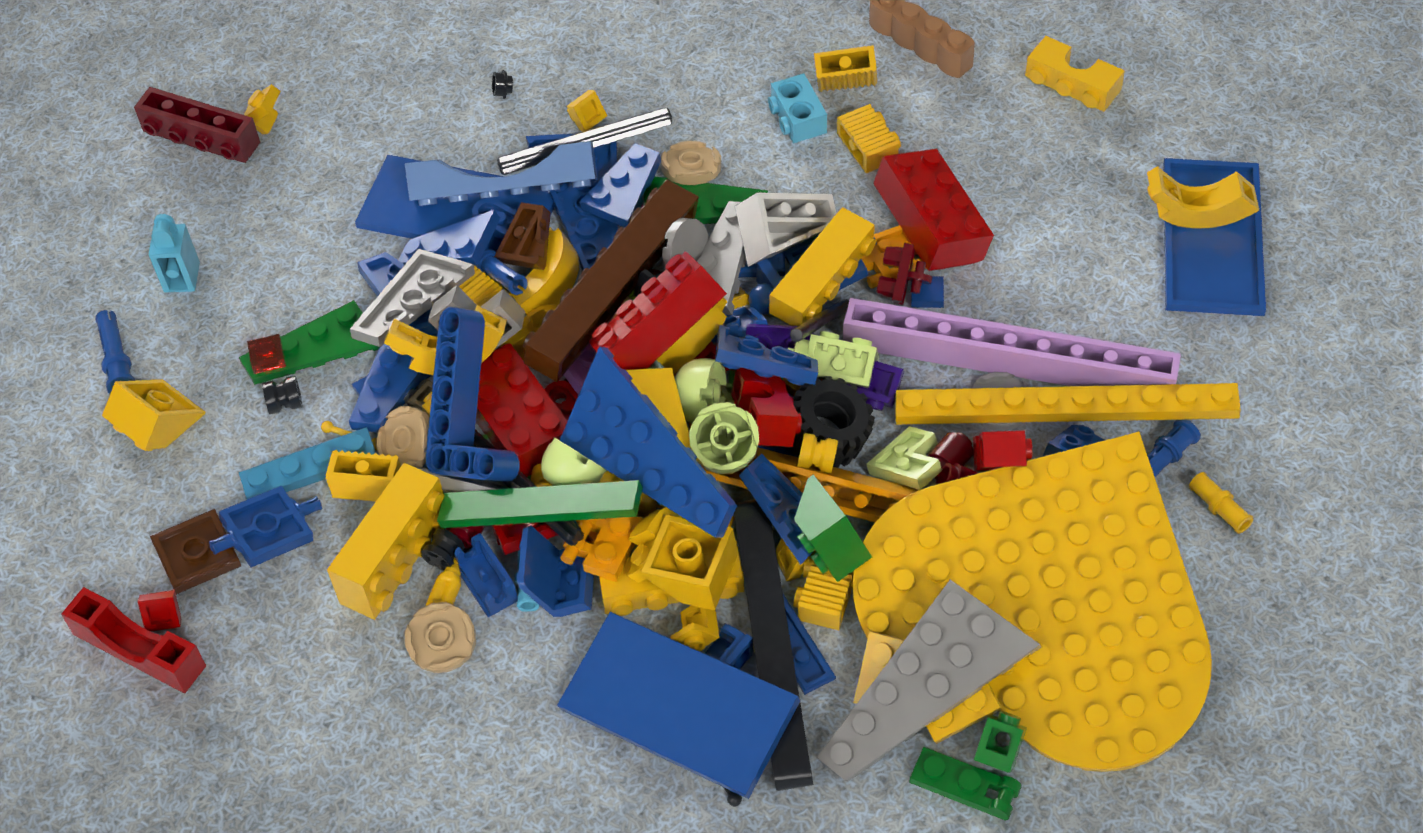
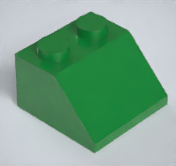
[794,474,872,582]

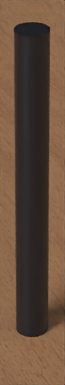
[790,299,849,342]

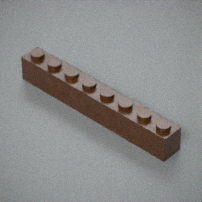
[523,179,699,382]

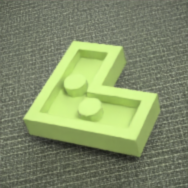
[866,426,942,490]

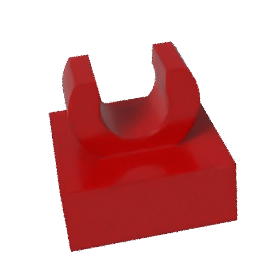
[138,590,181,631]

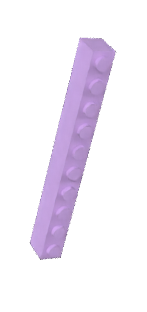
[843,298,1181,386]

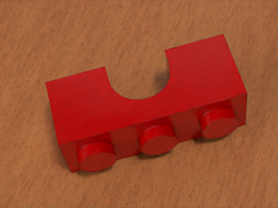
[731,367,802,447]
[973,430,1032,471]

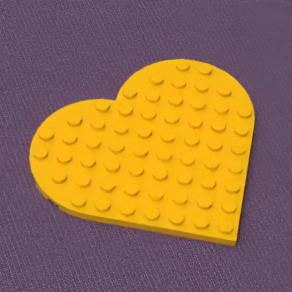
[853,432,1212,772]

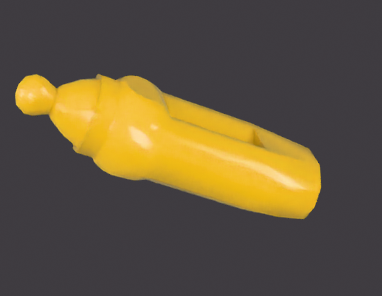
[425,558,461,606]

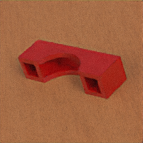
[61,587,206,694]

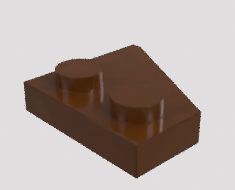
[494,202,551,270]

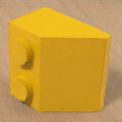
[102,379,206,451]
[641,514,738,611]

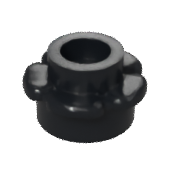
[492,70,513,99]

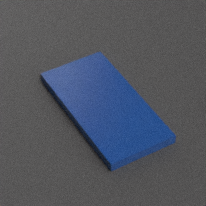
[355,155,554,252]
[1163,158,1266,316]
[557,612,800,799]

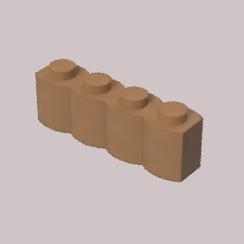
[869,0,975,78]

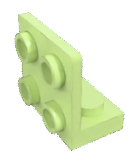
[808,331,879,388]

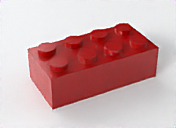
[873,148,994,271]
[589,251,727,370]
[476,343,567,477]

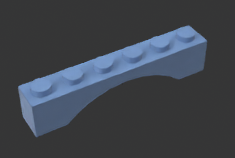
[405,141,597,206]

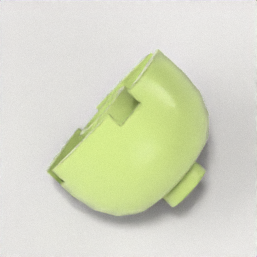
[675,358,727,424]
[689,402,759,474]
[541,438,607,486]

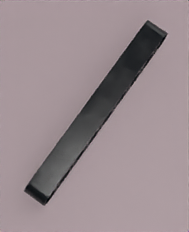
[734,499,814,791]

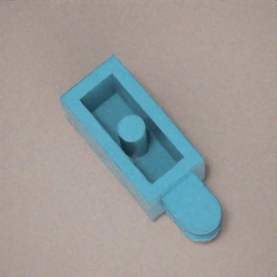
[148,214,200,292]

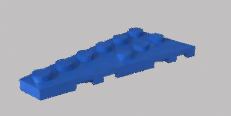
[526,133,619,270]
[560,347,737,538]

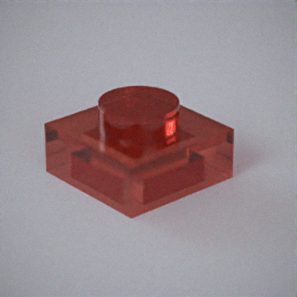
[247,334,286,374]

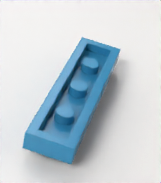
[239,427,376,499]

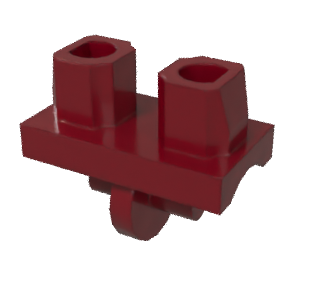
[876,243,933,306]

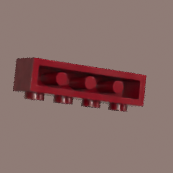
[134,87,261,163]

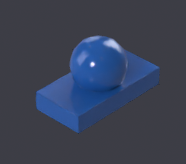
[748,258,789,325]

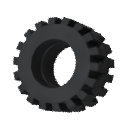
[792,376,875,468]

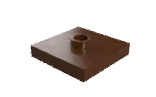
[150,509,241,595]

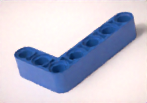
[426,307,520,482]

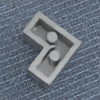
[428,285,525,350]

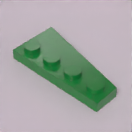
[644,176,768,224]
[239,300,379,385]

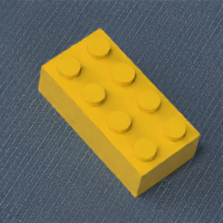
[327,463,444,620]

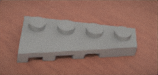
[697,201,747,315]
[350,249,475,347]

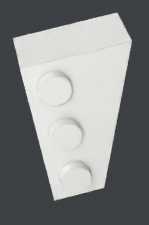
[735,193,837,267]

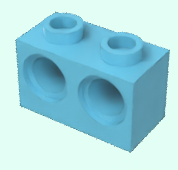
[768,73,827,144]

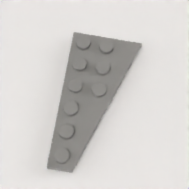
[817,579,1042,782]

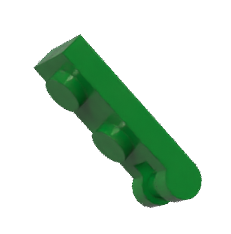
[909,747,1022,821]

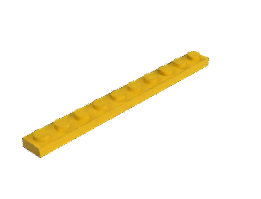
[896,383,1241,425]

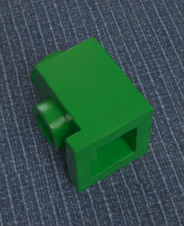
[974,711,1027,773]

